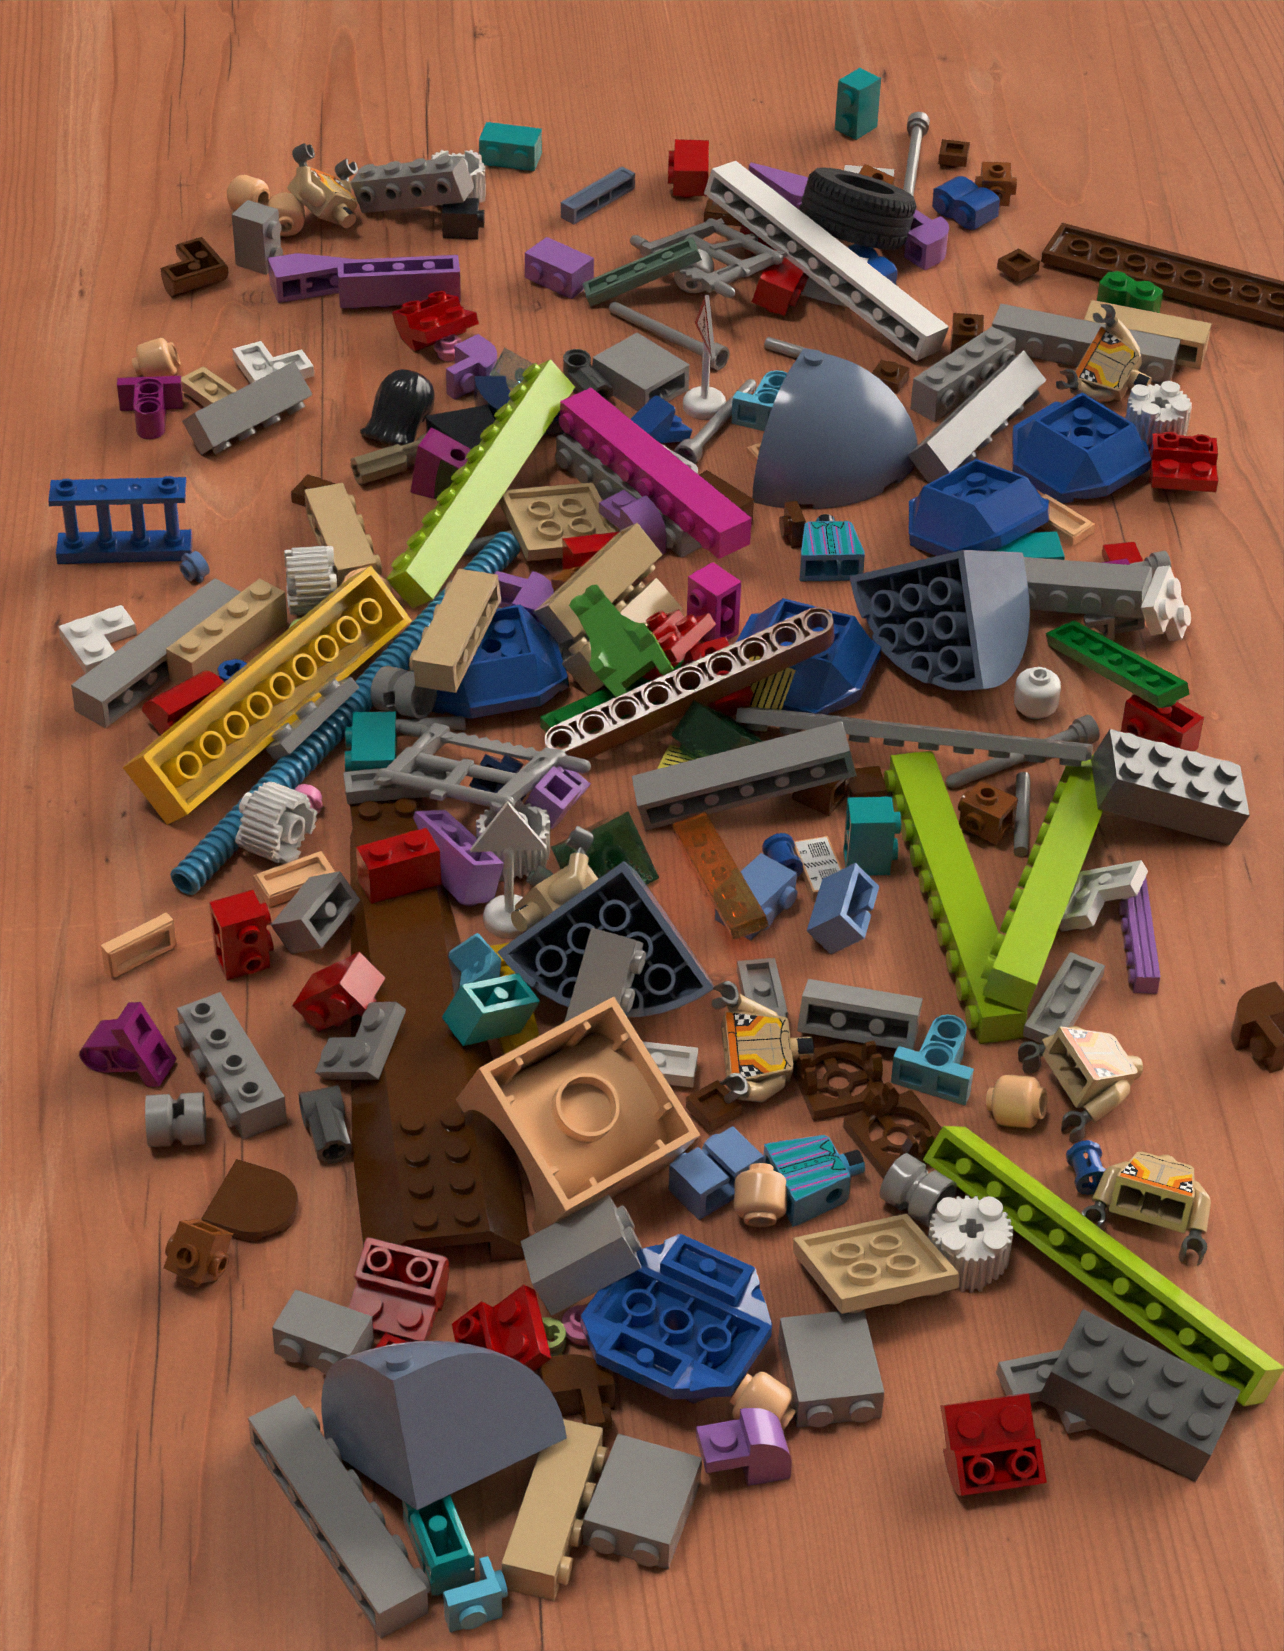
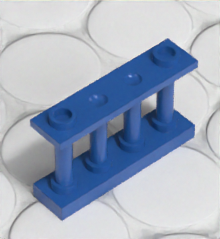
[48,476,193,564]

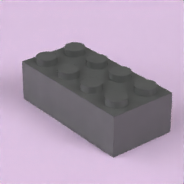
[1091,729,1250,845]
[1038,1309,1241,1482]

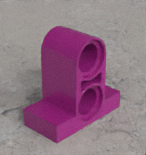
[117,376,183,439]
[79,1002,177,1087]

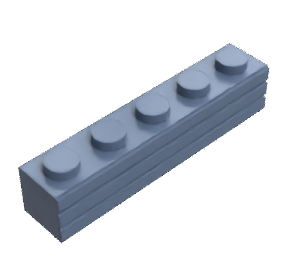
[560,167,635,225]

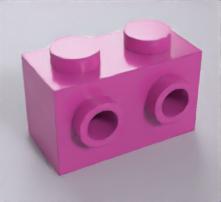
[687,562,742,642]

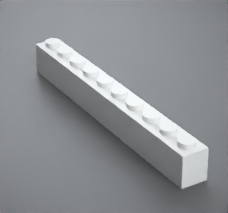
[704,161,949,361]

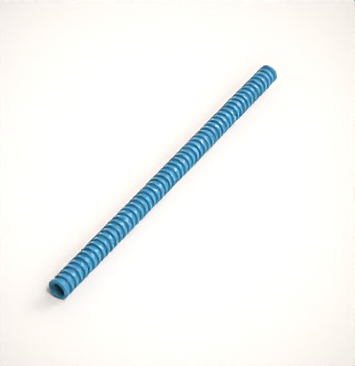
[170,532,520,895]

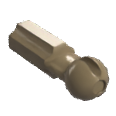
[351,433,427,485]

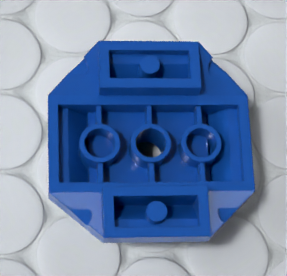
[1012,393,1151,504]
[909,459,1050,556]
[736,598,881,715]
[432,604,569,719]
[581,1234,772,1404]

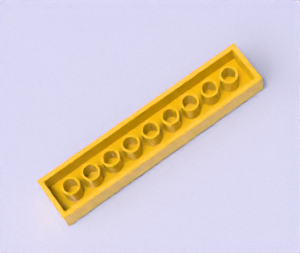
[122,566,412,825]

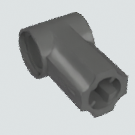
[563,349,613,401]
[298,1085,351,1164]

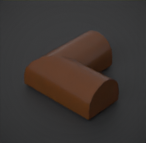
[160,237,229,296]

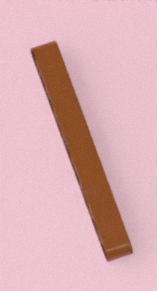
[545,607,835,760]

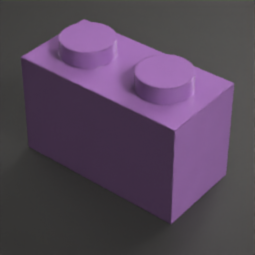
[525,237,594,299]

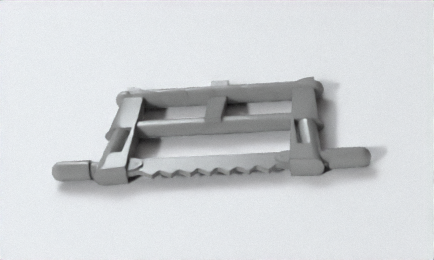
[630,218,788,298]
[375,721,591,812]

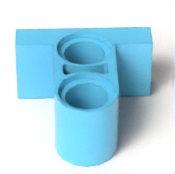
[731,370,787,431]
[891,1014,974,1106]

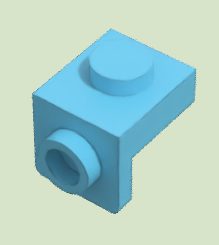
[449,933,502,988]
[443,1556,508,1632]

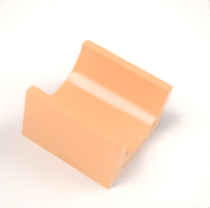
[456,997,700,1232]

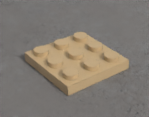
[499,482,618,561]
[793,1214,959,1314]

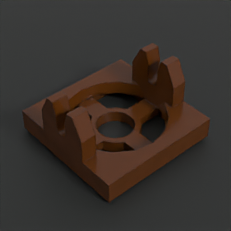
[793,1041,884,1121]
[843,1082,942,1179]

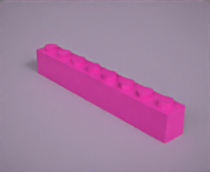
[559,388,752,559]

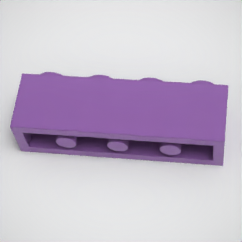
[337,255,461,309]

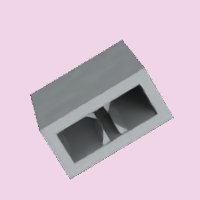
[592,333,690,411]
[521,1194,642,1315]
[778,1310,885,1427]
[583,1434,702,1569]

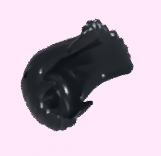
[360,369,435,446]

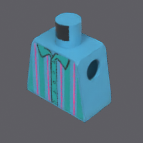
[799,514,865,581]
[763,1135,865,1227]

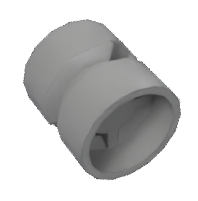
[371,666,437,719]
[145,1092,206,1147]
[879,1153,957,1228]

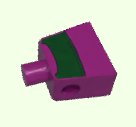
[410,428,471,499]

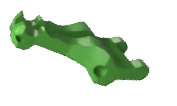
[569,584,674,697]

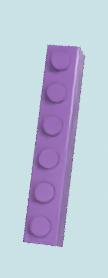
[1119,877,1160,994]

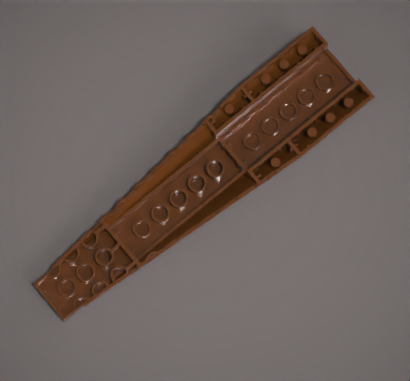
[350,797,529,1262]

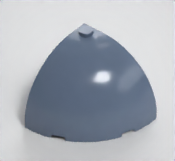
[752,348,918,509]
[850,550,1030,691]
[498,861,714,1017]
[321,1341,567,1510]

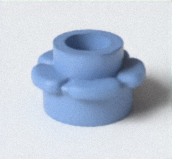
[179,551,210,583]

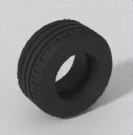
[799,167,917,250]

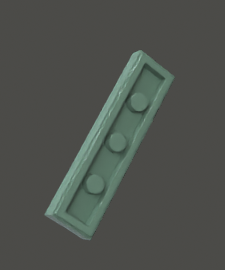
[582,237,702,307]

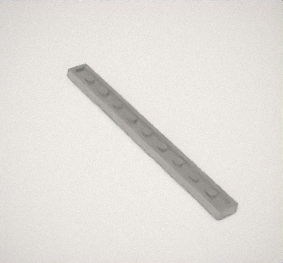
[736,706,1093,767]

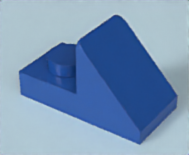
[631,396,692,443]

